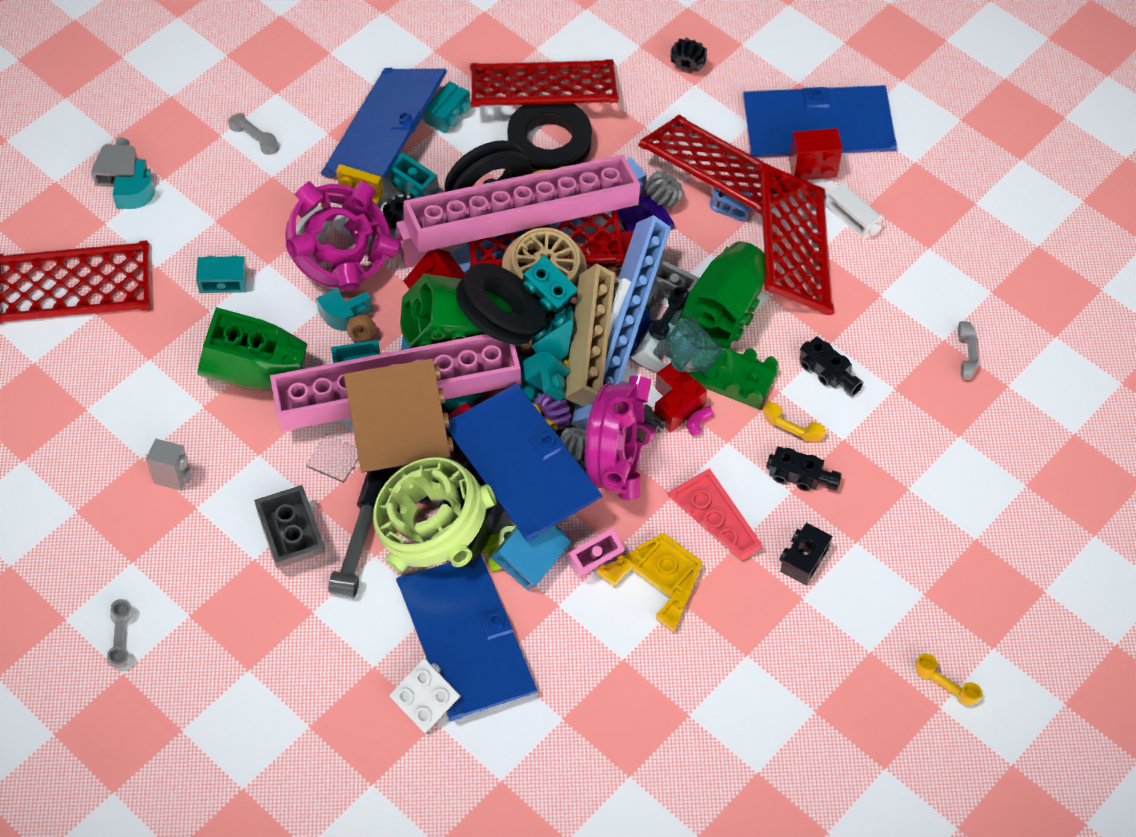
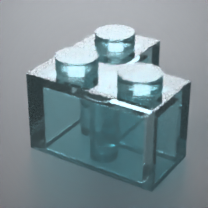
[665,318,724,372]

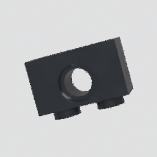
[779,522,833,586]

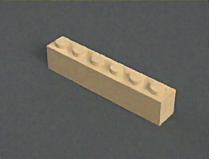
[565,264,615,407]

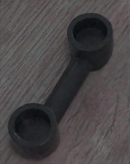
[648,287,689,340]

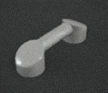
[228,113,278,155]
[958,321,979,380]
[107,599,132,668]

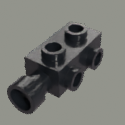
[799,336,864,396]
[766,446,842,491]

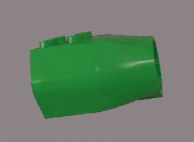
[680,241,766,348]
[400,274,512,348]
[197,307,308,391]

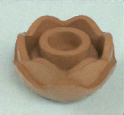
[347,315,376,343]

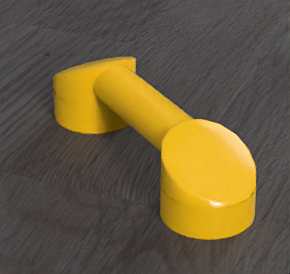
[762,401,827,443]
[915,653,983,705]

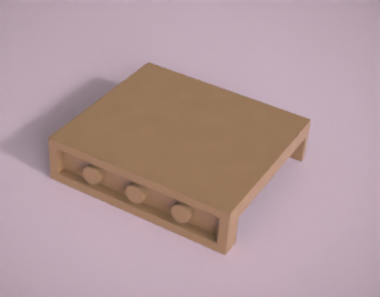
[344,359,454,473]

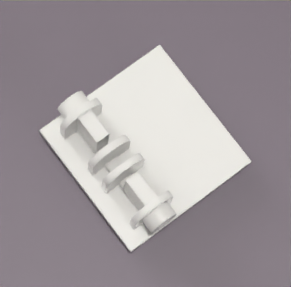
[389,658,460,734]

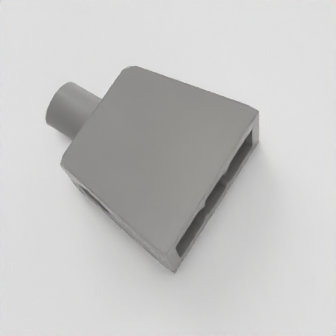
[91,137,138,187]

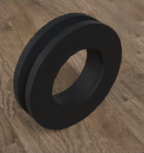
[507,103,592,173]
[445,140,532,192]
[456,263,546,345]

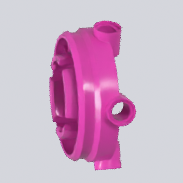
[285,181,400,290]
[584,376,655,500]

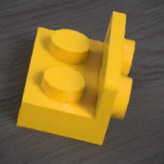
[336,164,384,205]

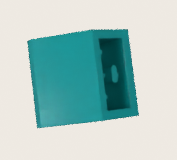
[531,305,575,360]

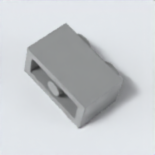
[146,438,192,491]

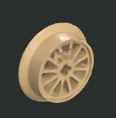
[502,228,587,294]

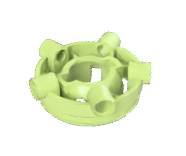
[373,457,496,573]

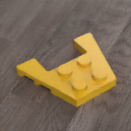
[597,532,703,632]

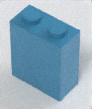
[491,526,572,591]

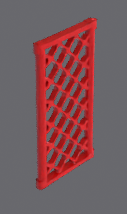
[469,59,619,108]
[638,114,797,216]
[758,162,834,315]
[468,210,625,268]
[0,240,151,324]

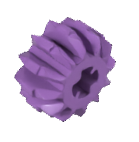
[534,393,572,432]

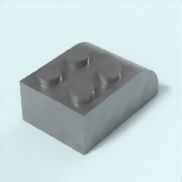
[254,485,326,568]

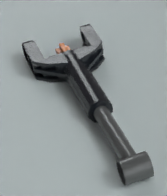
[328,467,394,598]

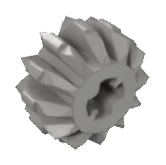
[644,170,684,209]
[560,427,587,462]

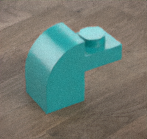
[113,159,155,209]
[316,288,372,331]
[523,352,571,401]

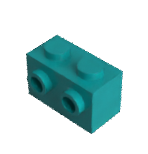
[389,152,440,198]
[522,255,578,314]

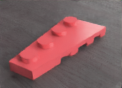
[667,468,763,561]

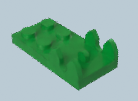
[677,335,779,410]

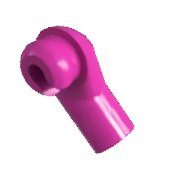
[686,406,714,436]

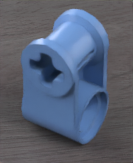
[709,187,753,221]

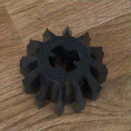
[670,37,707,73]
[383,194,414,230]

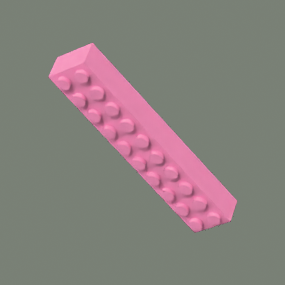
[404,154,641,253]
[270,334,521,432]

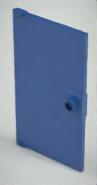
[321,67,447,178]
[743,85,897,157]
[445,383,602,542]
[396,555,537,721]

